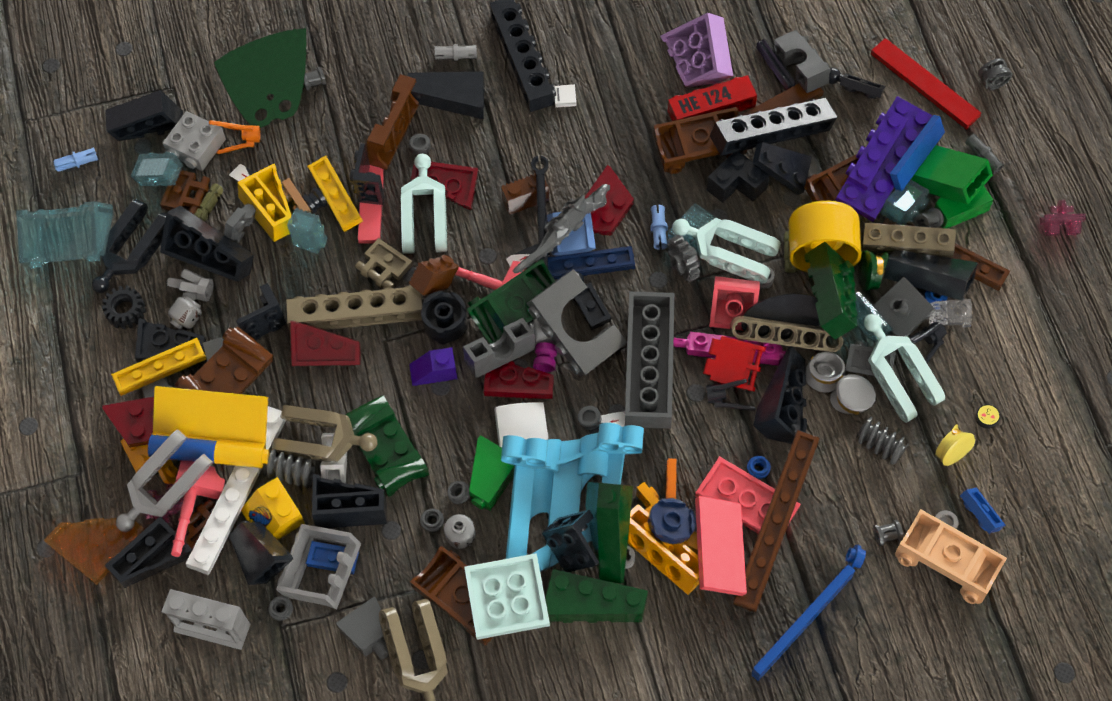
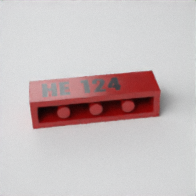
[668,75,757,121]

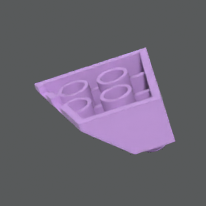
[661,13,733,87]

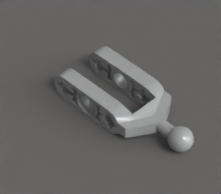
[116,429,213,532]

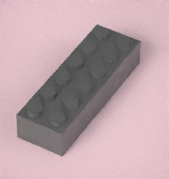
[625,291,675,429]

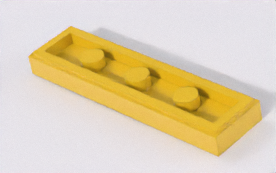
[307,156,363,232]
[111,338,206,396]

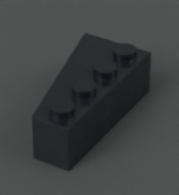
[160,206,254,282]

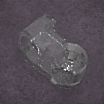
[929,299,972,328]

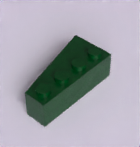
[804,242,857,340]
[545,569,648,623]

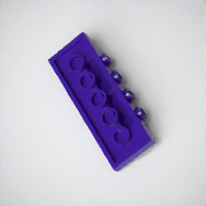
[835,96,932,222]

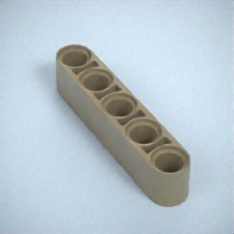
[730,316,843,352]

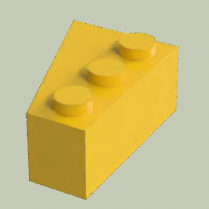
[237,163,293,242]

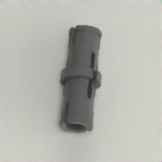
[965,134,1004,174]

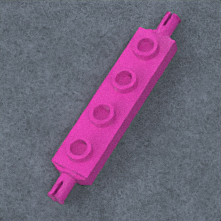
[673,332,786,366]

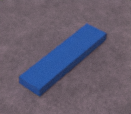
[890,115,945,191]

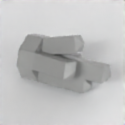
[167,269,214,301]

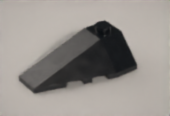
[753,346,807,444]

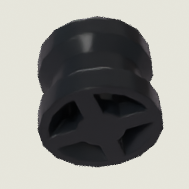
[302,187,328,214]

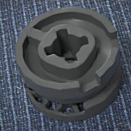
[978,58,1013,90]

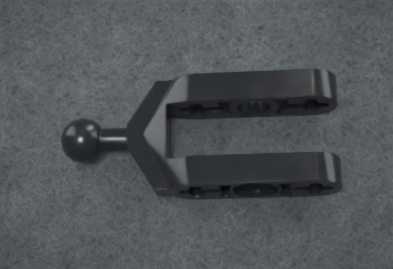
[92,199,166,293]

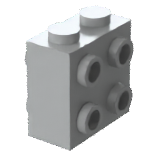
[163,111,226,171]

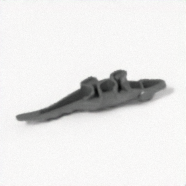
[513,184,610,273]

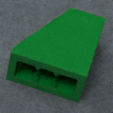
[934,186,993,229]
[469,435,515,511]

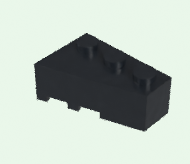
[105,90,183,141]
[312,474,387,528]
[105,516,192,588]

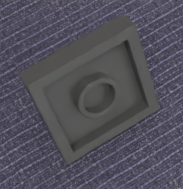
[871,277,936,337]

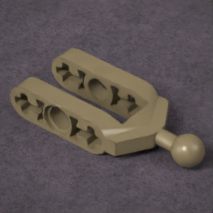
[271,405,377,462]
[379,599,448,701]

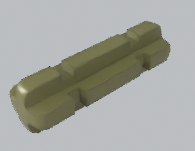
[194,183,223,222]
[784,231,797,273]

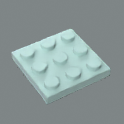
[464,553,550,640]

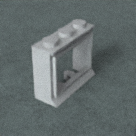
[276,524,361,610]
[161,589,250,650]

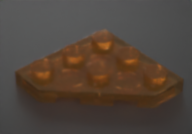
[44,518,145,585]

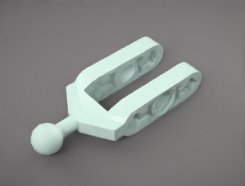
[401,153,447,254]
[672,218,781,284]
[863,314,945,423]

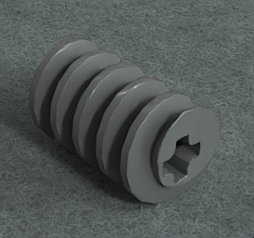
[856,416,909,465]
[263,449,316,489]

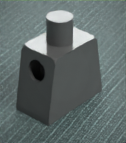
[336,597,389,660]

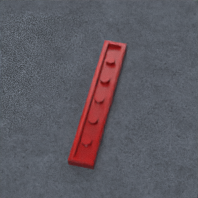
[871,38,981,129]

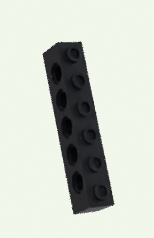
[490,0,556,112]
[710,98,837,156]

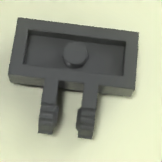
[224,204,256,243]

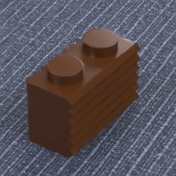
[501,173,550,215]
[409,255,459,296]

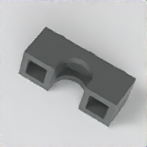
[774,30,831,93]
[463,318,535,378]

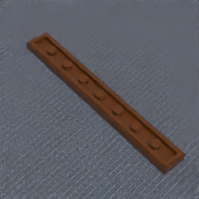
[733,430,820,613]

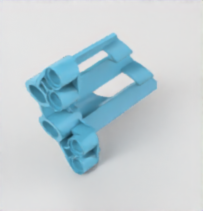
[501,423,644,572]

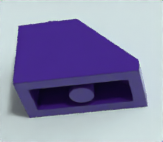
[409,347,457,386]

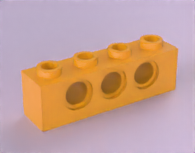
[628,504,699,595]

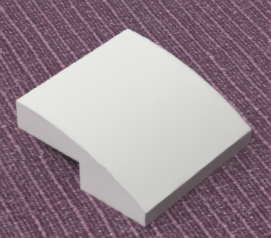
[494,402,548,447]

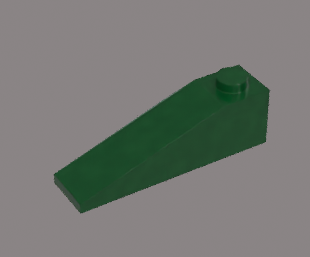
[585,482,633,583]

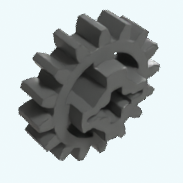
[667,234,701,283]

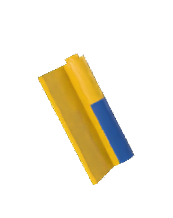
[148,386,269,468]

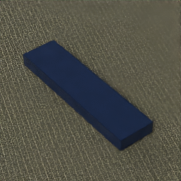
[548,246,635,280]

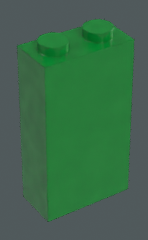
[906,145,993,205]

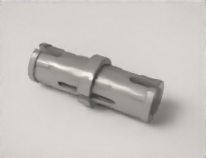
[435,44,477,61]

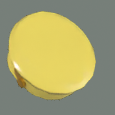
[935,424,975,466]

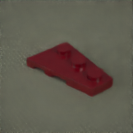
[411,162,479,211]
[290,320,361,366]
[484,361,554,399]

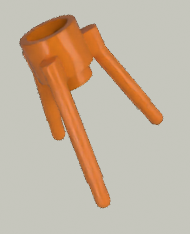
[209,120,260,154]

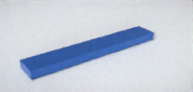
[752,565,855,681]

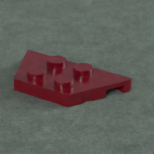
[585,165,634,236]
[102,397,154,448]

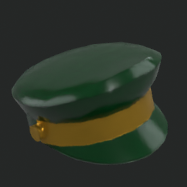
[859,250,888,291]

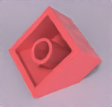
[709,276,760,331]

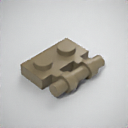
[355,238,413,288]

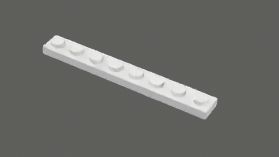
[186,406,286,575]

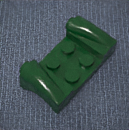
[466,259,555,344]
[345,395,429,497]

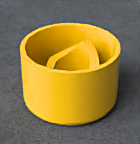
[789,201,861,272]

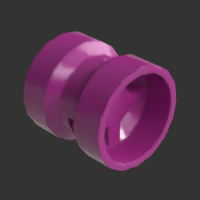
[533,342,558,373]

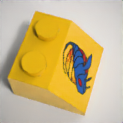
[241,477,305,540]

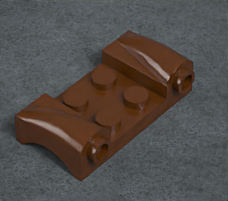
[365,74,419,170]
[653,107,747,174]
[804,154,859,202]
[175,326,273,394]
[410,546,493,646]

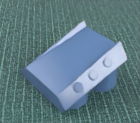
[547,212,596,256]

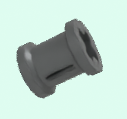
[304,67,326,91]
[914,208,944,228]
[873,520,903,546]

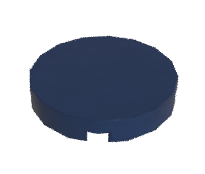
[648,498,696,544]

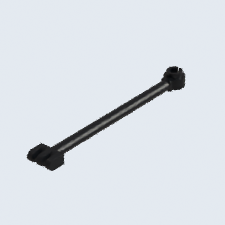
[531,155,549,268]

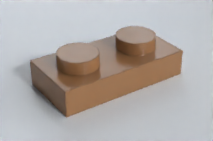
[282,178,313,224]

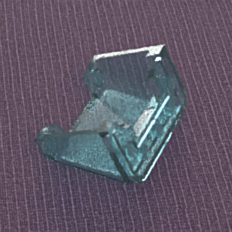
[16,201,114,268]

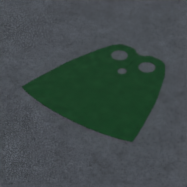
[214,28,306,128]

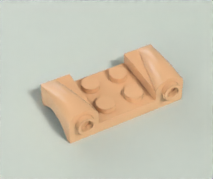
[895,509,1007,604]

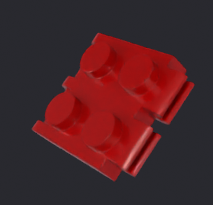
[703,336,766,392]

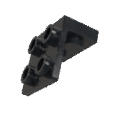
[350,143,385,205]
[236,283,286,341]
[542,510,599,572]

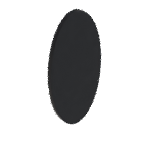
[741,293,820,339]

